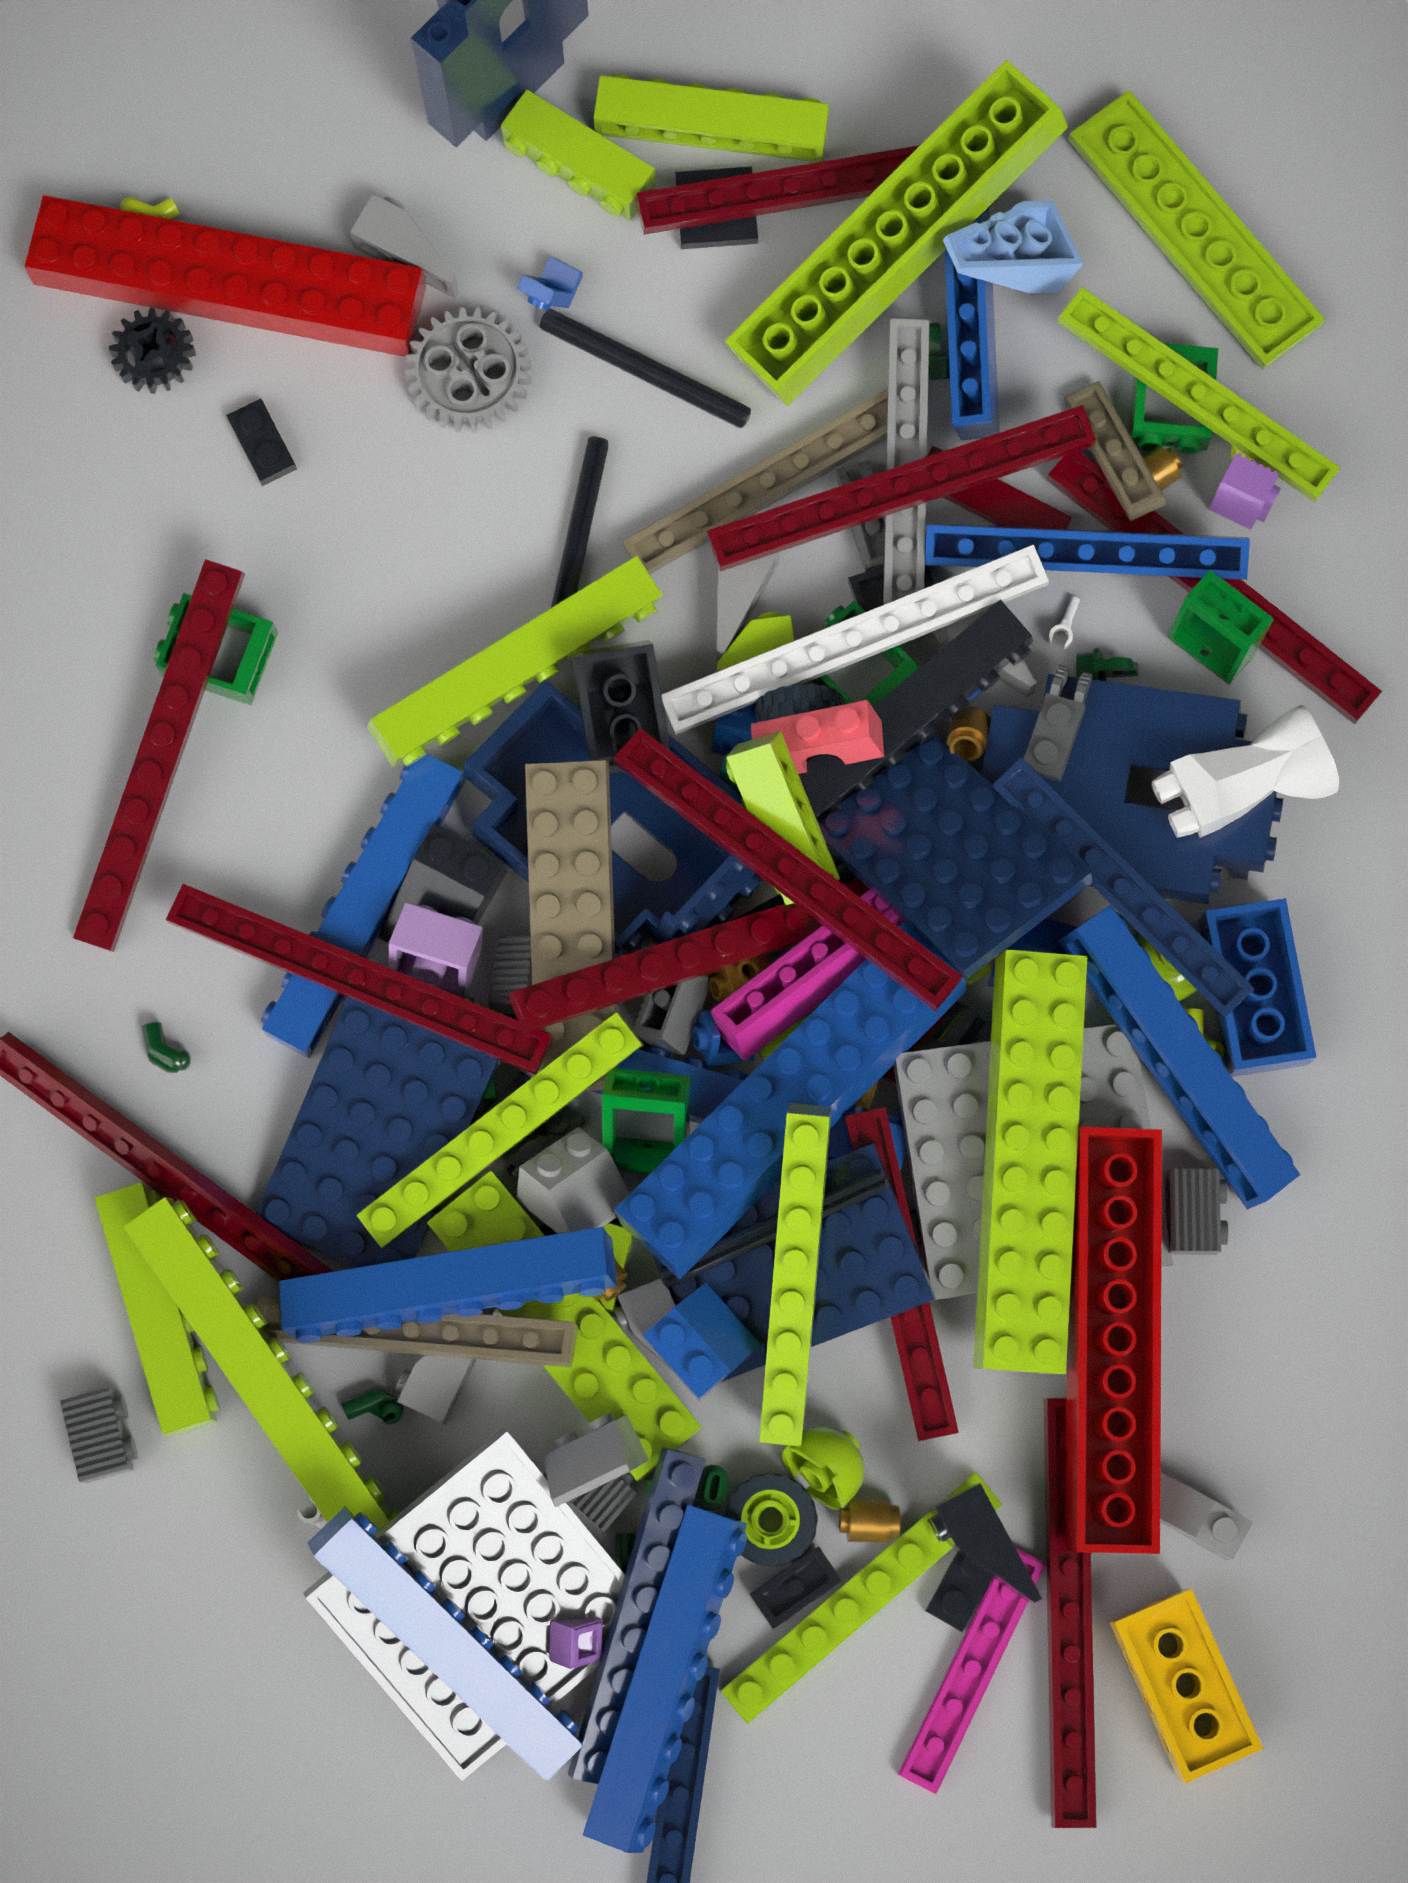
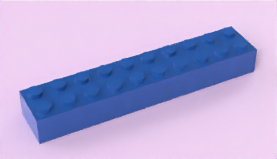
[614,922,967,1279]

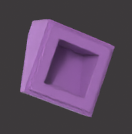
[549,1618,602,1669]

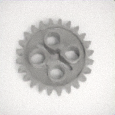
[404,307,532,433]

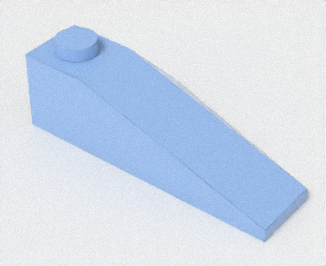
[943,201,1084,294]

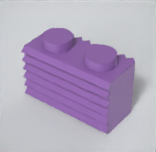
[1209,453,1281,530]

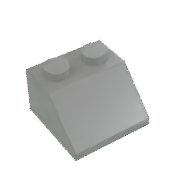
[516,1127,630,1234]
[543,1412,649,1508]

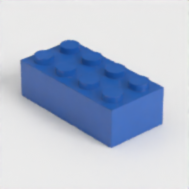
[1199,898,1317,1077]

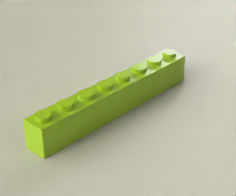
[367,556,663,767]
[759,1103,832,1446]

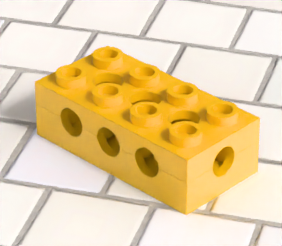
[1109,1588,1263,1784]

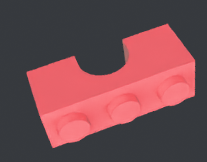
[751,700,884,774]

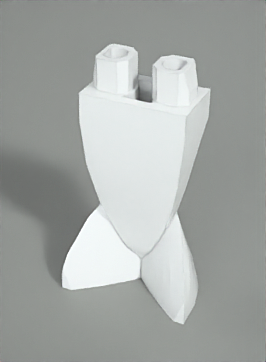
[1152,704,1339,838]

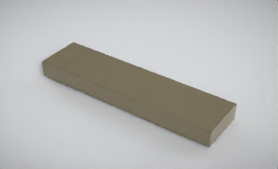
[1064,381,1166,521]

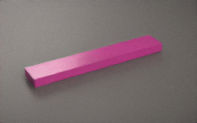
[898,1548,1046,1794]

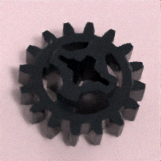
[109,307,196,394]

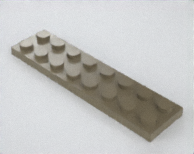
[525,760,619,1091]

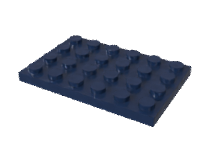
[817,734,1093,980]
[256,996,499,1268]
[653,1143,936,1382]

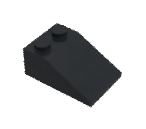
[570,640,671,774]
[378,824,507,944]
[927,1483,1042,1603]

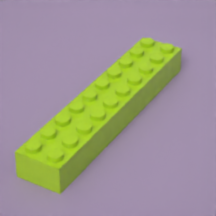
[725,59,1068,407]
[973,950,1087,1374]
[123,1197,400,1531]

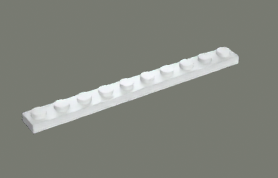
[662,545,1049,735]

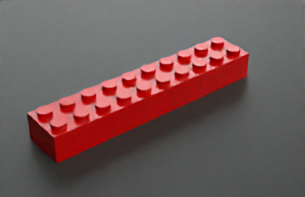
[24,195,426,357]
[1065,1126,1162,1554]

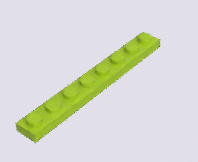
[1057,287,1341,503]
[356,1012,643,1248]
[720,1472,1003,1724]

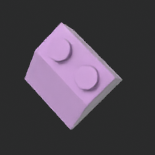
[388,903,483,998]

